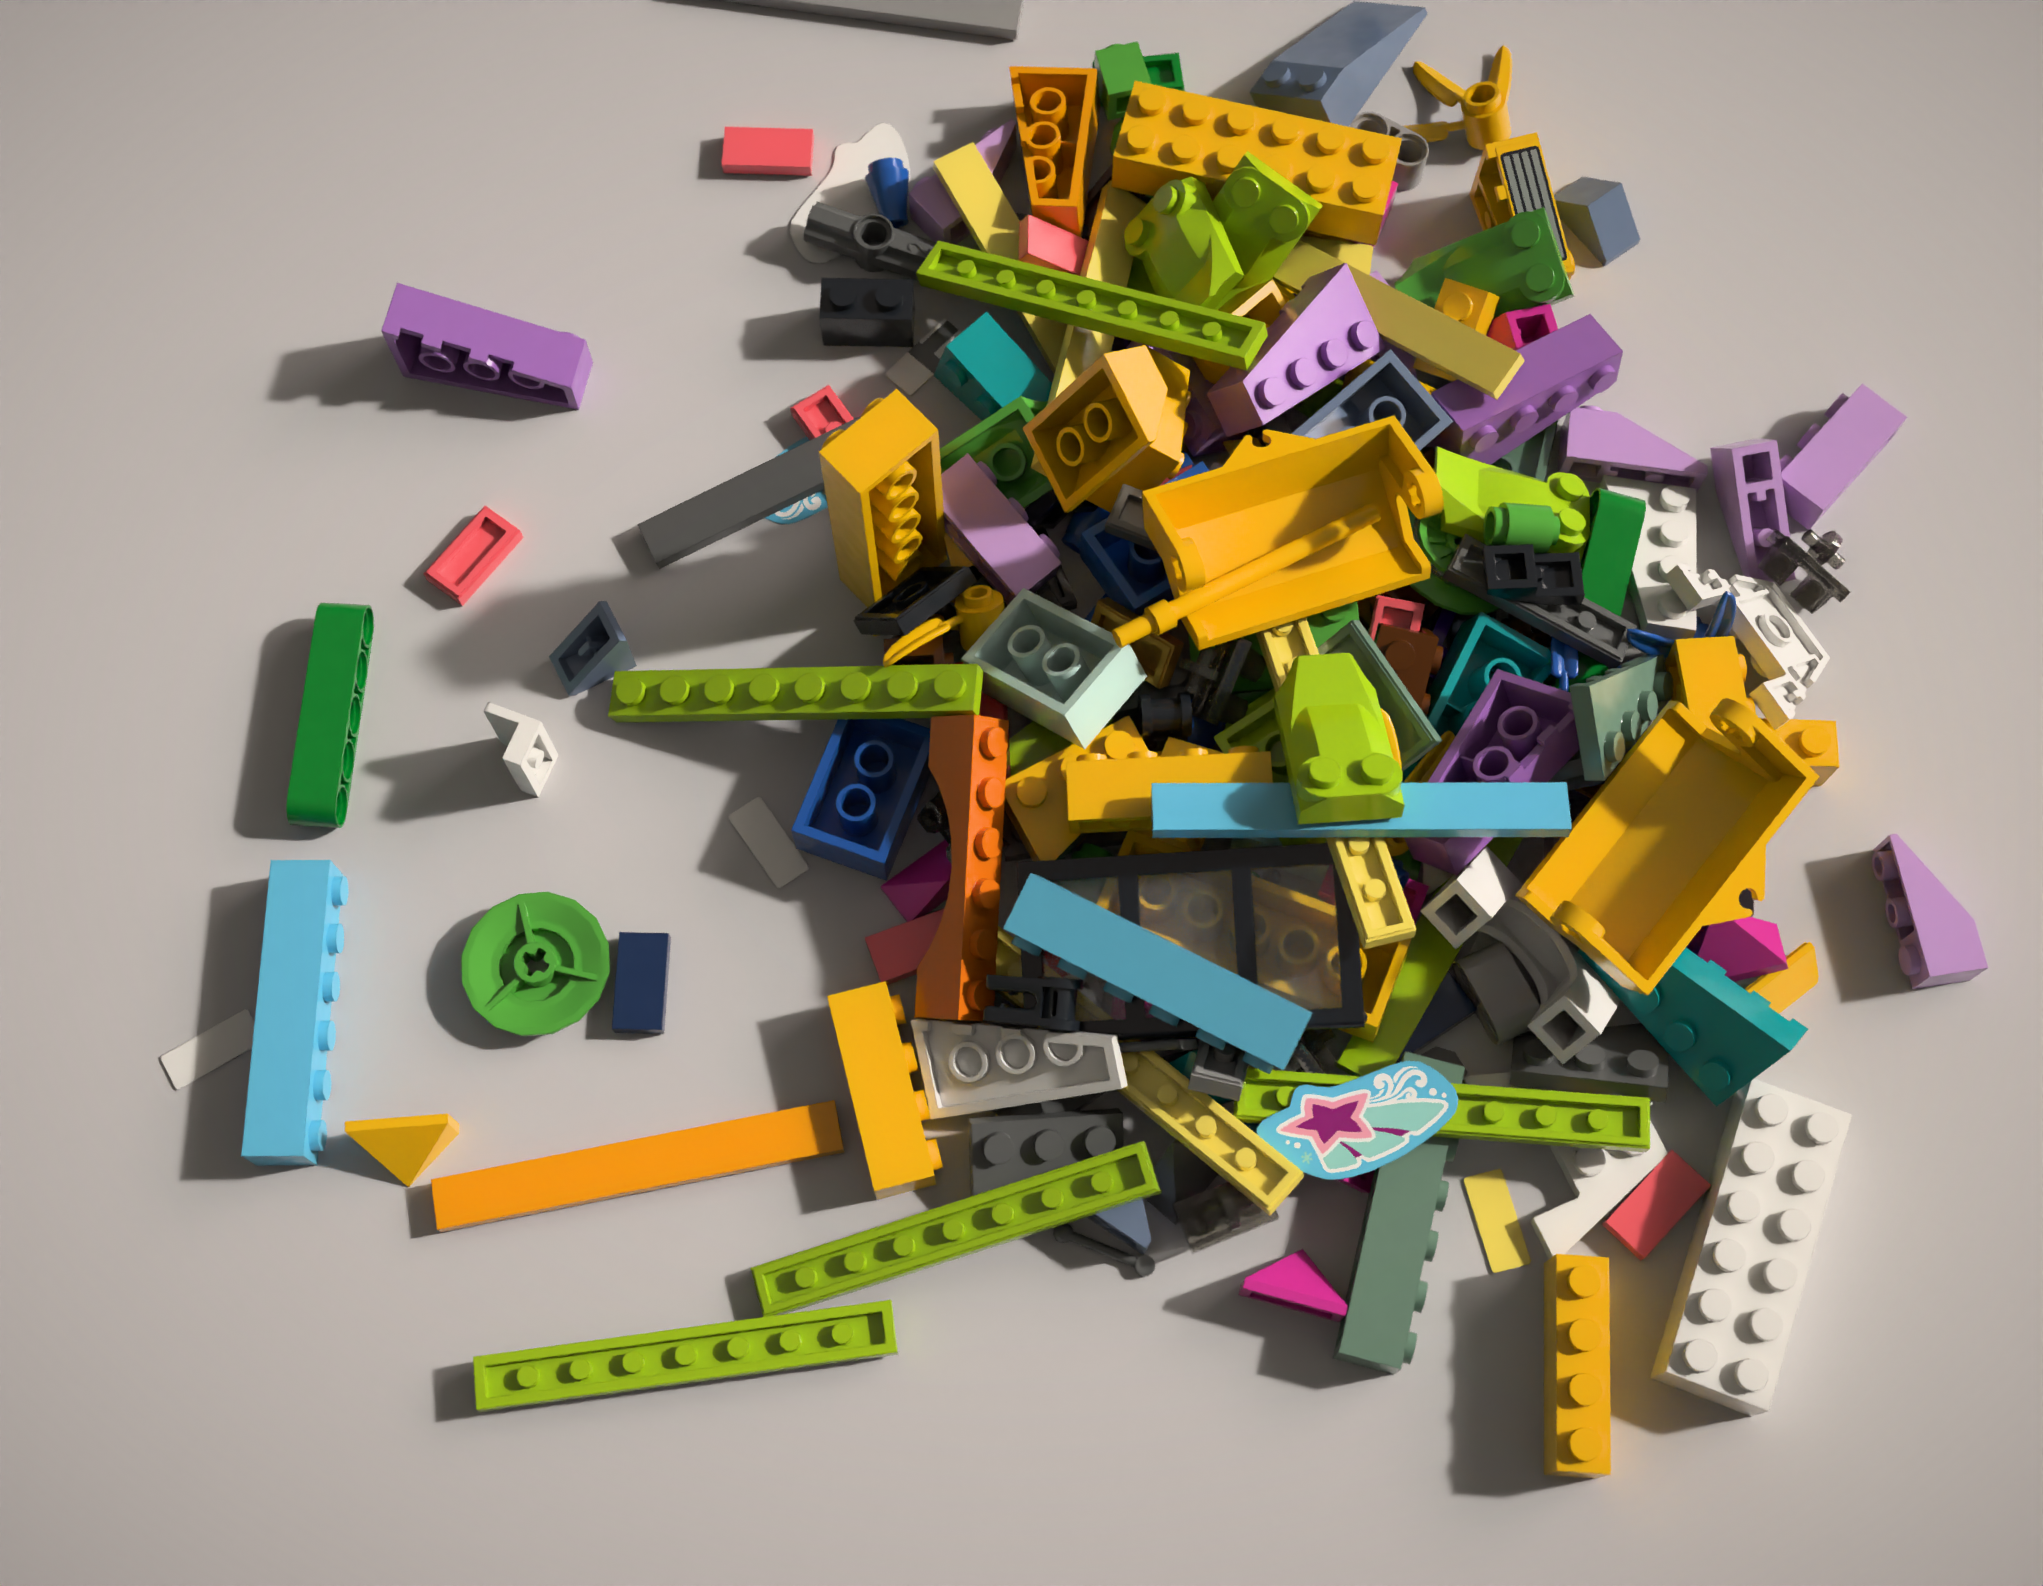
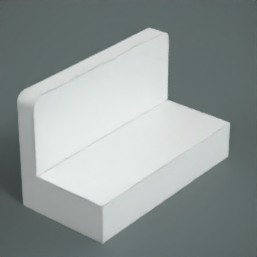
[483,702,558,797]

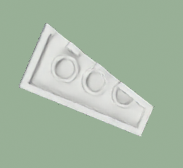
[1599,475,1696,639]
[911,1018,1127,1120]

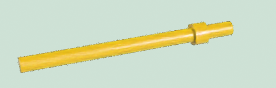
[1112,503,1381,648]

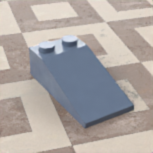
[1250,1,1428,127]
[1292,349,1453,451]

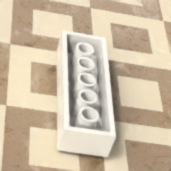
[1650,1079,1852,1416]

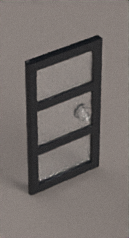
[1016,843,1367,1040]

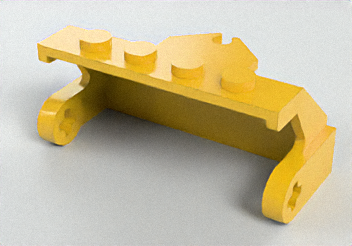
[1142,415,1444,650]
[1515,698,1820,996]

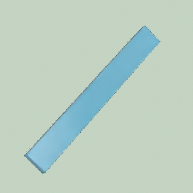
[1151,782,1572,838]

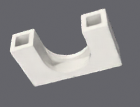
[1421,846,1621,1064]

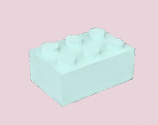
[961,588,1147,749]

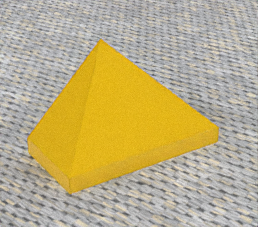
[345,1113,459,1188]

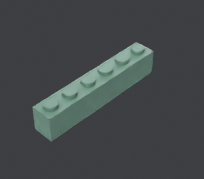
[1333,1051,1470,1375]

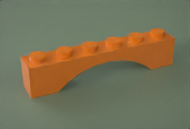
[915,715,1009,1021]

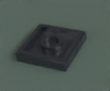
[853,566,977,636]

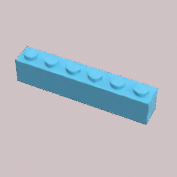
[241,860,349,1166]
[1003,873,1313,1074]

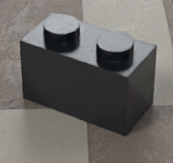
[819,278,915,347]

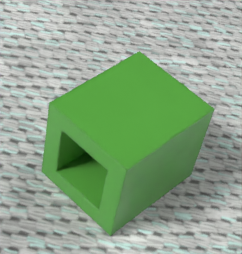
[1094,41,1151,121]

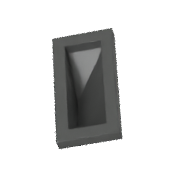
[1144,1139,1219,1225]

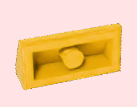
[1745,941,1819,1013]

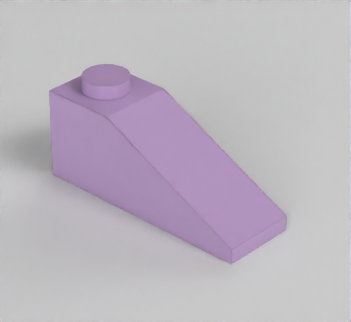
[1557,405,1708,493]
[1710,439,1796,583]

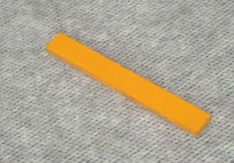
[431,1100,845,1232]

